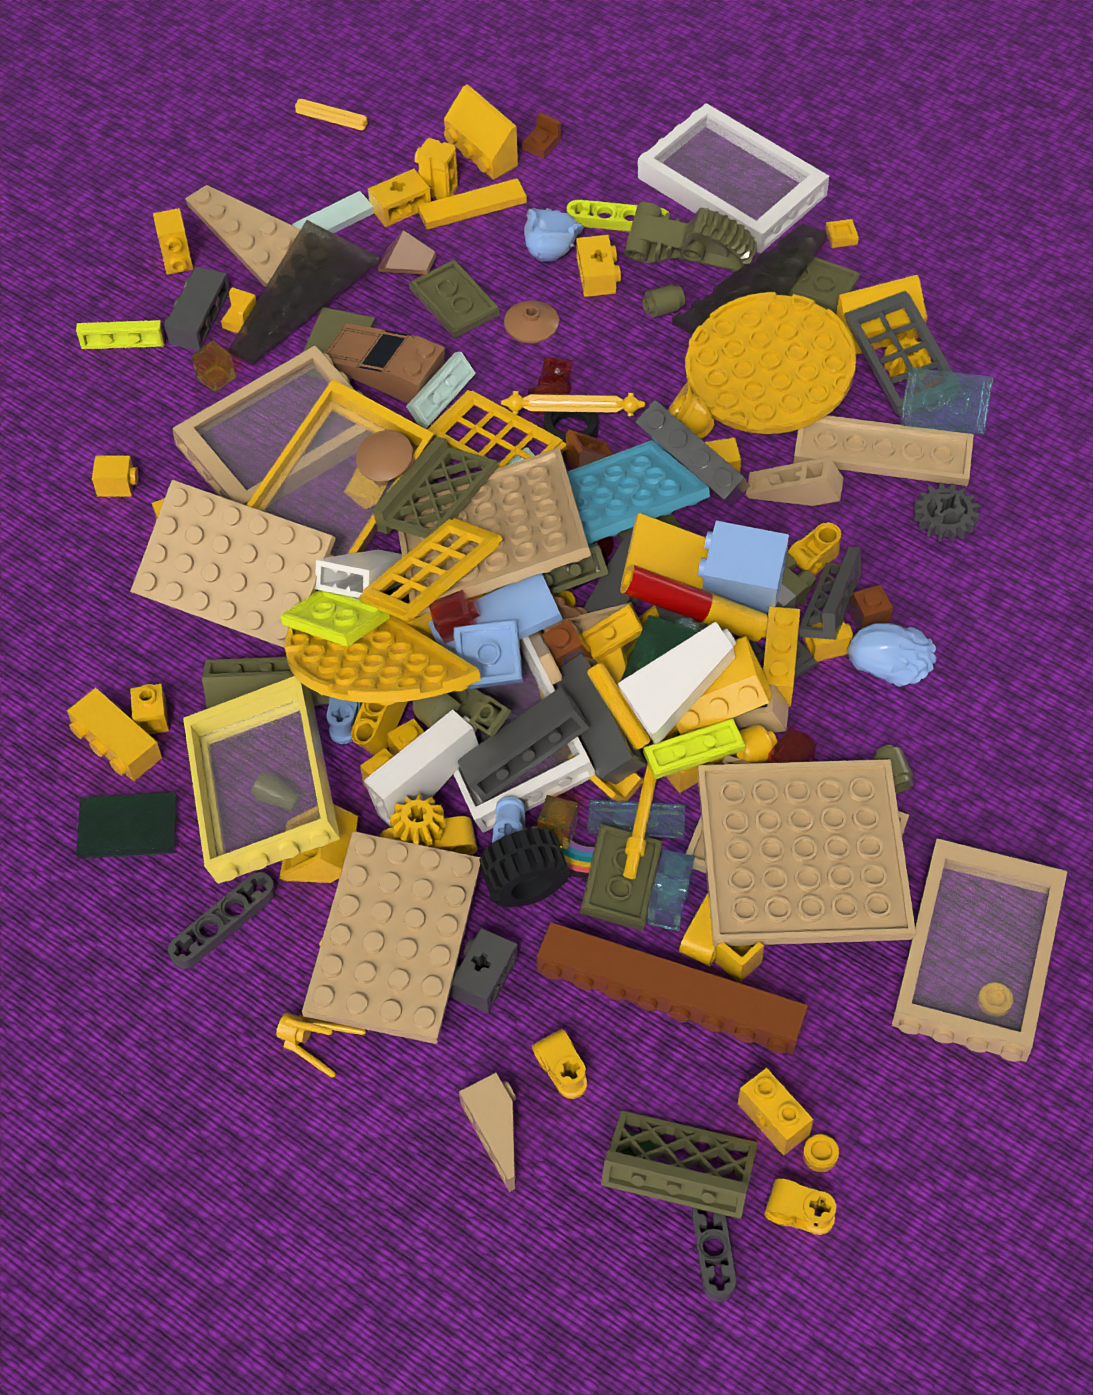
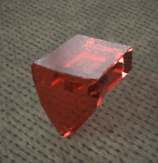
[537,357,573,394]

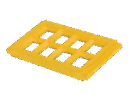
[427,390,566,469]
[359,518,503,621]

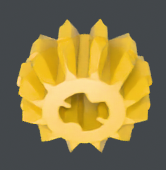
[884,335,932,384]
[390,793,446,847]

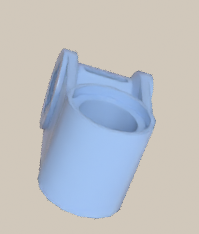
[327,697,363,744]
[492,797,527,844]

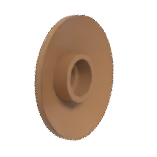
[504,300,559,344]

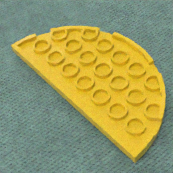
[284,597,481,706]

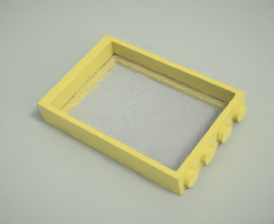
[183,676,340,884]

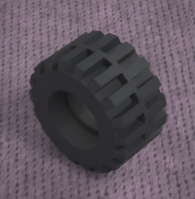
[479,828,570,907]

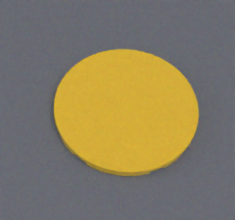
[685,292,856,434]

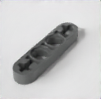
[168,872,275,969]

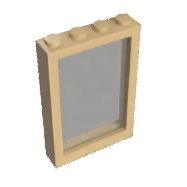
[172,346,373,506]
[891,839,1067,1062]

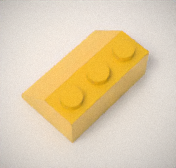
[444,84,518,180]
[836,275,927,354]
[676,636,772,735]

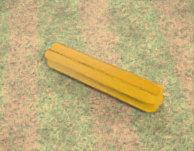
[295,98,368,131]
[587,663,651,750]

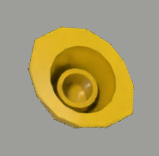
[668,381,715,439]

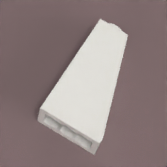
[618,622,736,744]
[364,710,479,828]

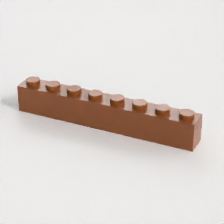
[536,922,808,1055]

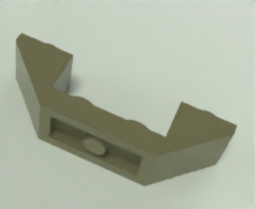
[448,689,511,738]

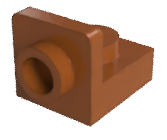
[522,112,561,159]

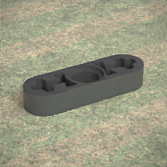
[691,1207,736,1302]

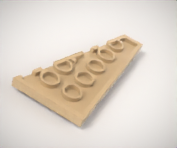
[185,185,341,297]

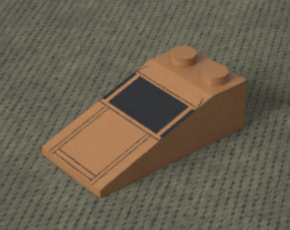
[324,323,445,403]

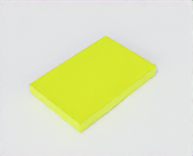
[280,590,390,647]

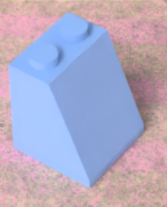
[698,521,789,615]

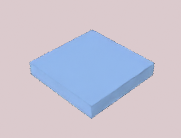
[454,619,523,690]

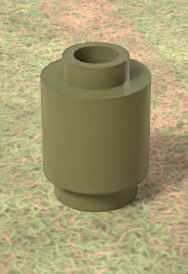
[642,284,685,318]
[872,745,913,794]

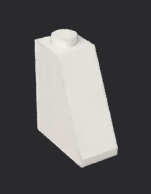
[315,549,404,598]

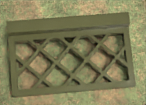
[372,436,498,538]
[601,1110,758,1219]

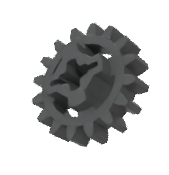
[914,483,979,542]

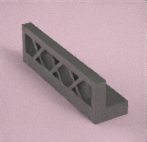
[799,547,862,640]

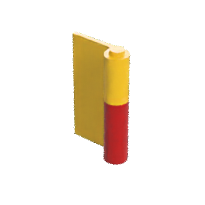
[620,513,768,642]

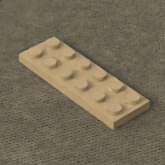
[793,415,974,486]

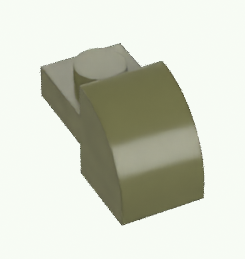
[413,693,461,728]

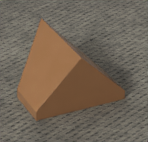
[377,230,437,275]

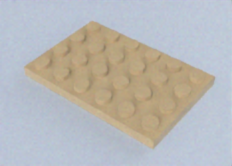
[130,480,336,648]
[302,831,481,1044]

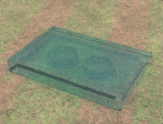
[900,367,993,434]

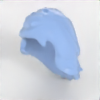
[524,208,584,262]
[847,623,937,687]

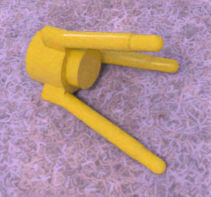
[276,1012,366,1078]

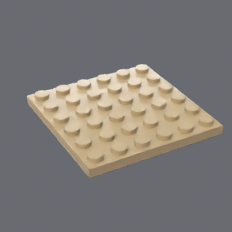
[398,447,592,616]
[697,759,916,947]

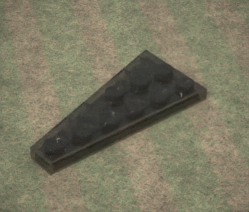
[229,220,379,365]
[672,223,827,334]

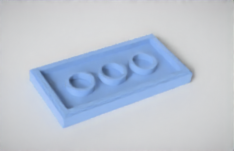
[428,573,563,654]

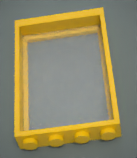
[246,379,434,557]

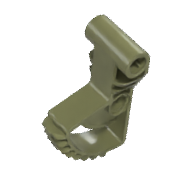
[623,201,757,272]

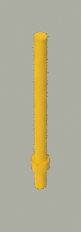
[623,736,666,879]

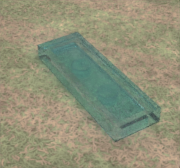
[588,800,686,838]

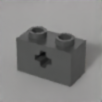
[451,928,518,1014]

